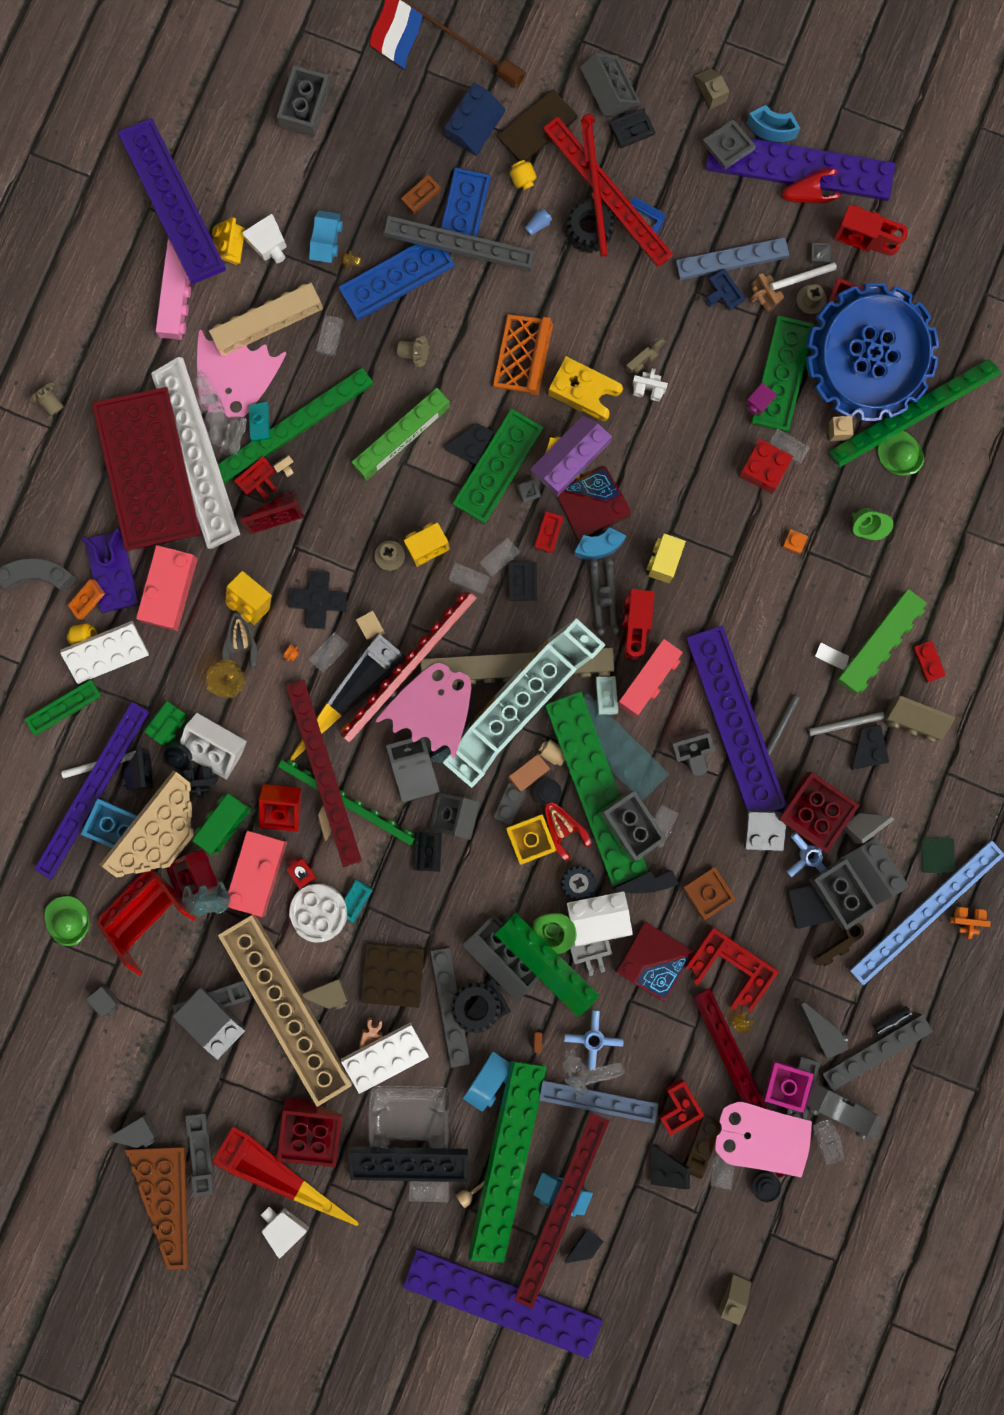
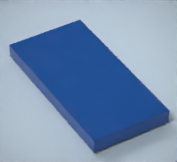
[441,167,491,237]

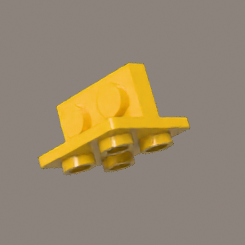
[212,217,245,265]

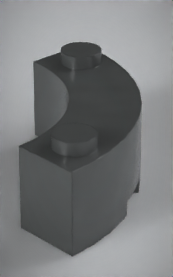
[0,559,78,592]
[806,1082,885,1140]

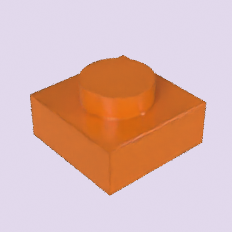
[782,529,808,555]

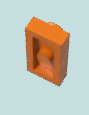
[68,579,105,620]

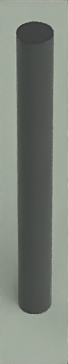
[766,695,800,757]

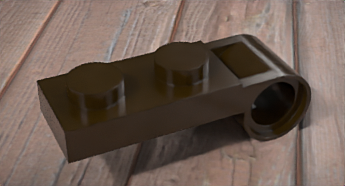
[812,923,864,967]
[684,1116,721,1179]

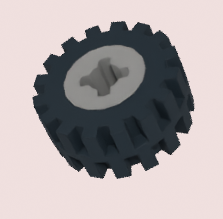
[561,866,596,901]

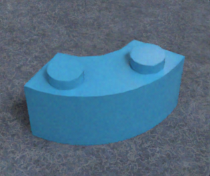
[746,105,800,142]
[309,211,343,263]
[574,527,626,560]
[463,1052,510,1112]
[533,1173,593,1217]

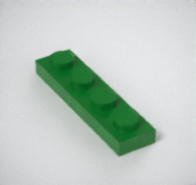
[25,680,102,736]

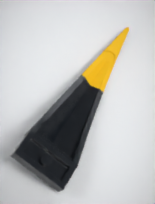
[290,633,406,761]

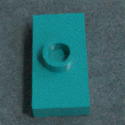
[249,402,270,441]
[344,879,373,923]

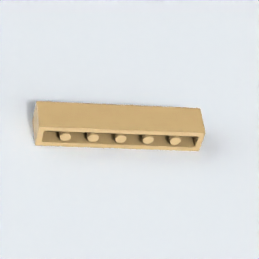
[209,283,323,357]

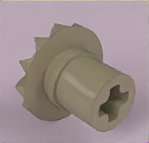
[796,284,827,315]
[397,336,429,367]
[30,383,64,417]
[375,541,405,571]

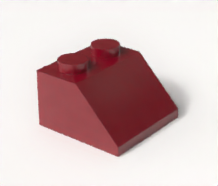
[166,849,218,900]

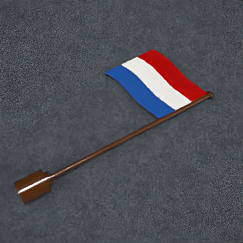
[370,0,526,88]

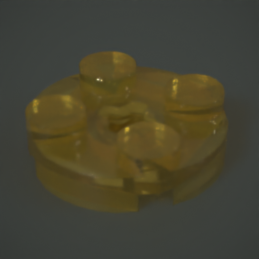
[206,660,245,698]

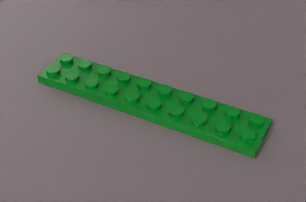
[545,692,648,886]
[468,1060,547,1263]

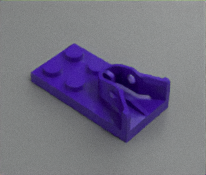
[81,528,140,613]

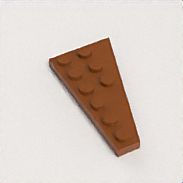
[125,1146,189,1270]

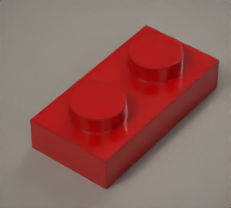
[534,511,564,554]
[913,640,946,683]

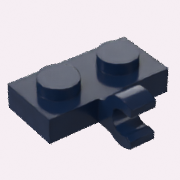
[705,269,746,311]

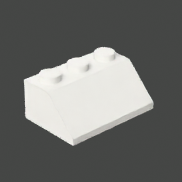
[180,713,247,780]
[567,892,633,947]

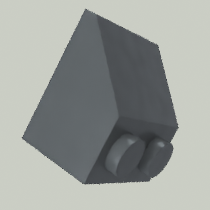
[429,792,480,840]

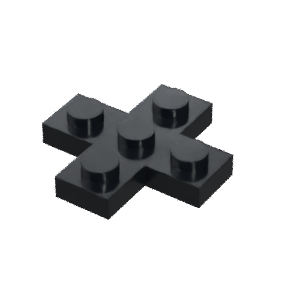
[288,571,347,630]

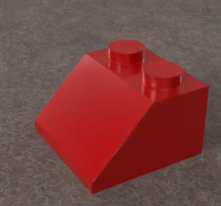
[259,784,302,832]

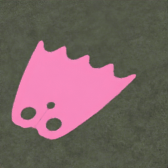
[197,330,286,420]
[376,663,471,758]

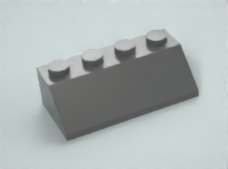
[462,914,539,1002]

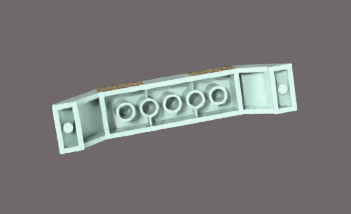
[443,618,605,788]

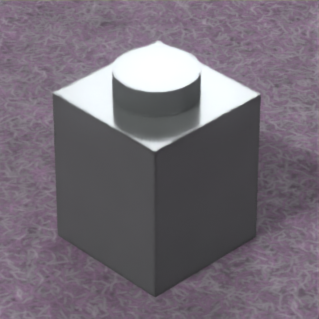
[86,985,121,1017]

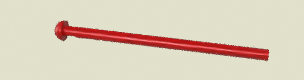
[581,114,608,257]

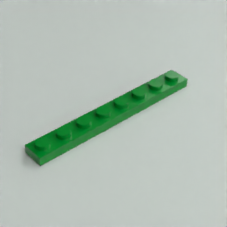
[278,759,415,846]

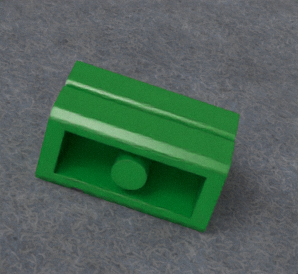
[143,700,188,746]

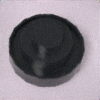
[164,742,193,769]
[533,778,562,807]
[751,1172,781,1203]

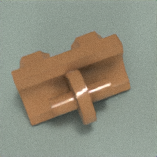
[751,273,784,312]

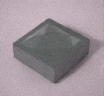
[810,243,831,264]
[517,479,541,503]

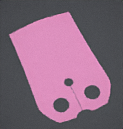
[715,1102,812,1177]

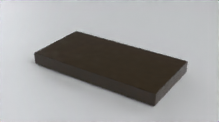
[498,89,578,162]

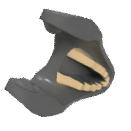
[222,612,258,671]

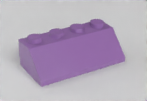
[529,416,612,497]

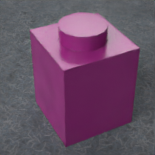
[745,383,777,417]

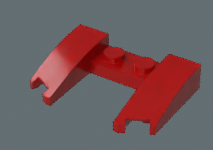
[686,925,779,1012]

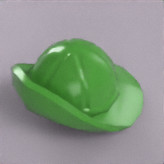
[878,431,924,476]
[45,896,90,946]
[532,913,577,954]

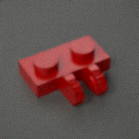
[235,457,278,500]

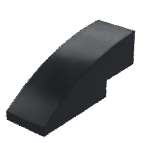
[615,870,679,893]

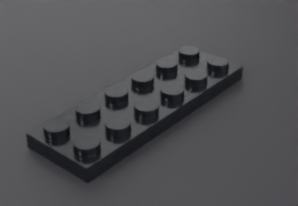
[348,1147,468,1182]

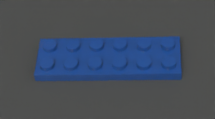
[339,244,455,321]

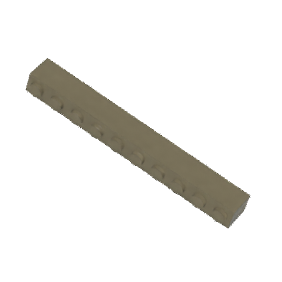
[421,648,614,686]

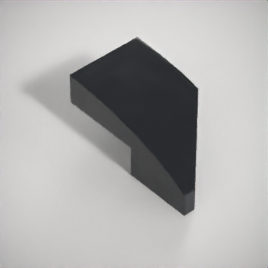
[564,1229,603,1263]

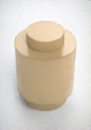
[539,740,565,766]

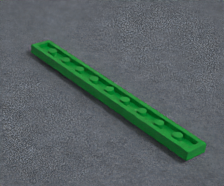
[829,358,1000,467]
[218,368,374,485]

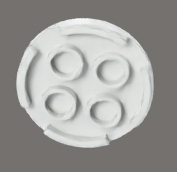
[289,883,347,942]

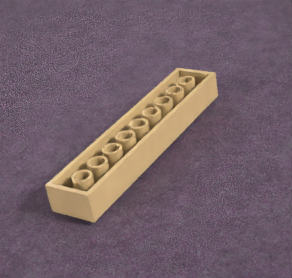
[218,915,353,1107]

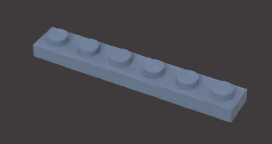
[675,238,789,281]
[539,1080,659,1124]

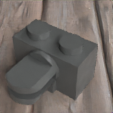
[670,728,715,776]

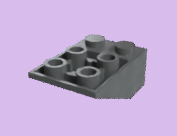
[386,737,440,802]

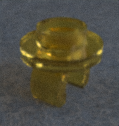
[343,250,361,270]
[732,1012,754,1033]

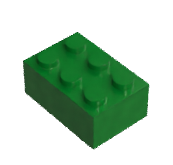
[192,793,253,855]

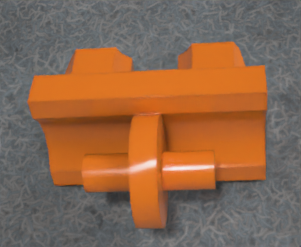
[950,907,991,939]

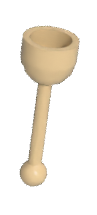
[456,1181,484,1208]

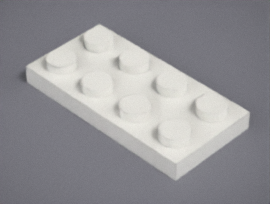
[60,621,149,684]
[341,1022,429,1094]

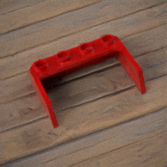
[97,869,196,976]

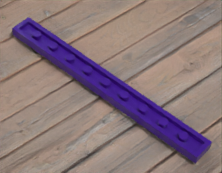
[34,702,150,879]

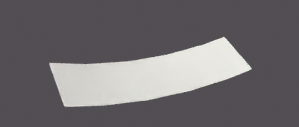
[815,643,852,670]

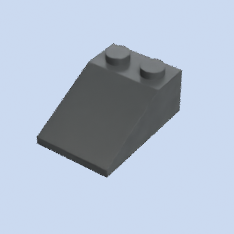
[173,987,245,1060]
[794,999,849,1059]

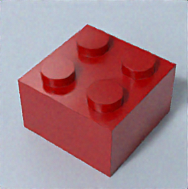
[739,439,794,494]

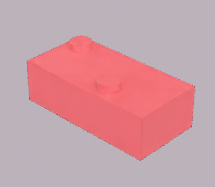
[136,545,198,631]
[618,639,683,718]
[224,831,287,917]

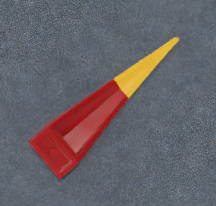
[212,1127,359,1226]

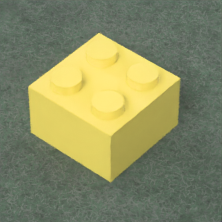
[646,534,686,584]

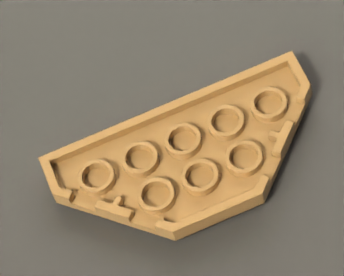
[99,770,193,878]

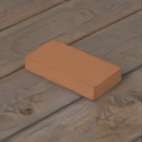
[508,754,550,792]

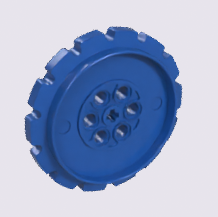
[806,283,939,421]

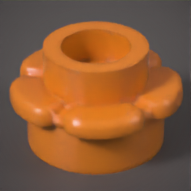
[283,644,300,662]

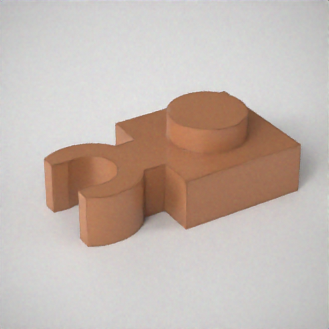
[359,1017,382,1049]

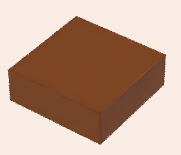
[533,1030,542,1053]

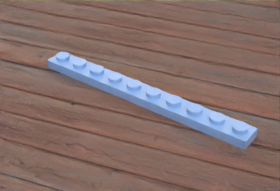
[849,841,1004,985]

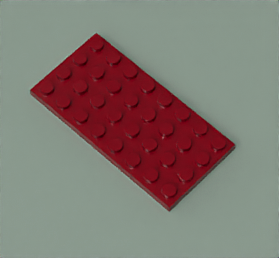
[92,387,201,552]

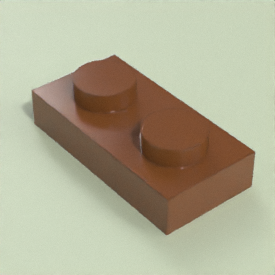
[401,174,441,214]

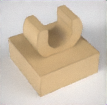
[272,455,294,477]

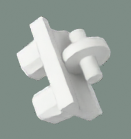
[632,368,668,402]

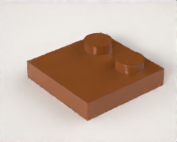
[682,867,736,921]

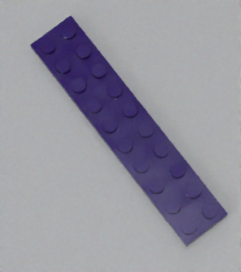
[118,118,226,285]
[706,132,895,201]
[686,625,786,811]
[403,1248,603,1359]

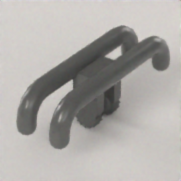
[590,559,620,636]

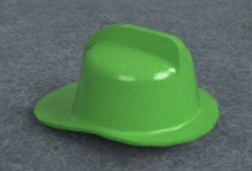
[852,508,893,540]

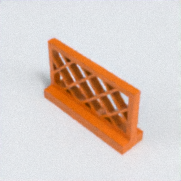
[493,314,553,396]

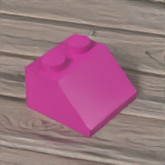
[763,1060,814,1113]

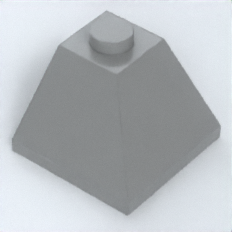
[844,813,894,844]

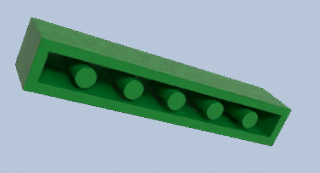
[495,913,599,1017]

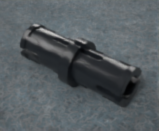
[873,1006,913,1037]

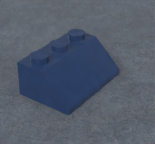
[444,82,505,156]

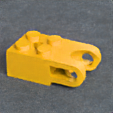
[548,356,623,421]

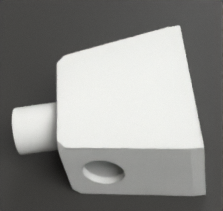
[242,214,286,263]
[261,1207,309,1259]

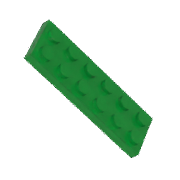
[751,315,814,433]
[453,408,544,524]

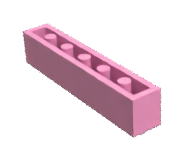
[156,238,191,340]

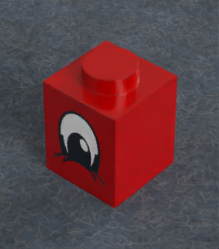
[287,857,318,889]

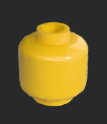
[510,160,537,190]
[67,623,98,645]

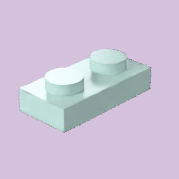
[595,676,618,715]

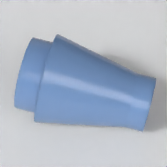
[524,208,552,236]

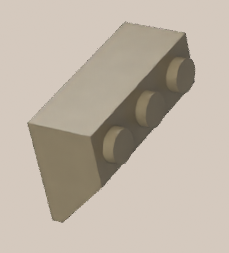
[883,696,955,743]

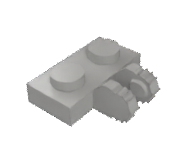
[570,940,612,976]

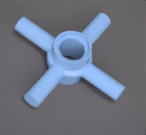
[786,832,826,877]
[564,1010,623,1071]

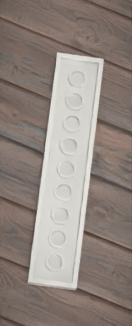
[151,357,240,549]

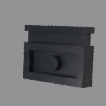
[610,108,655,149]
[509,562,537,601]
[414,832,442,872]

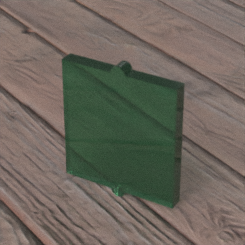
[921,837,955,874]

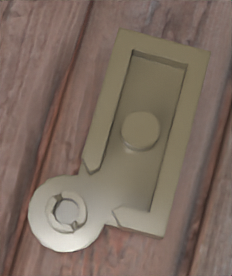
[625,338,666,376]

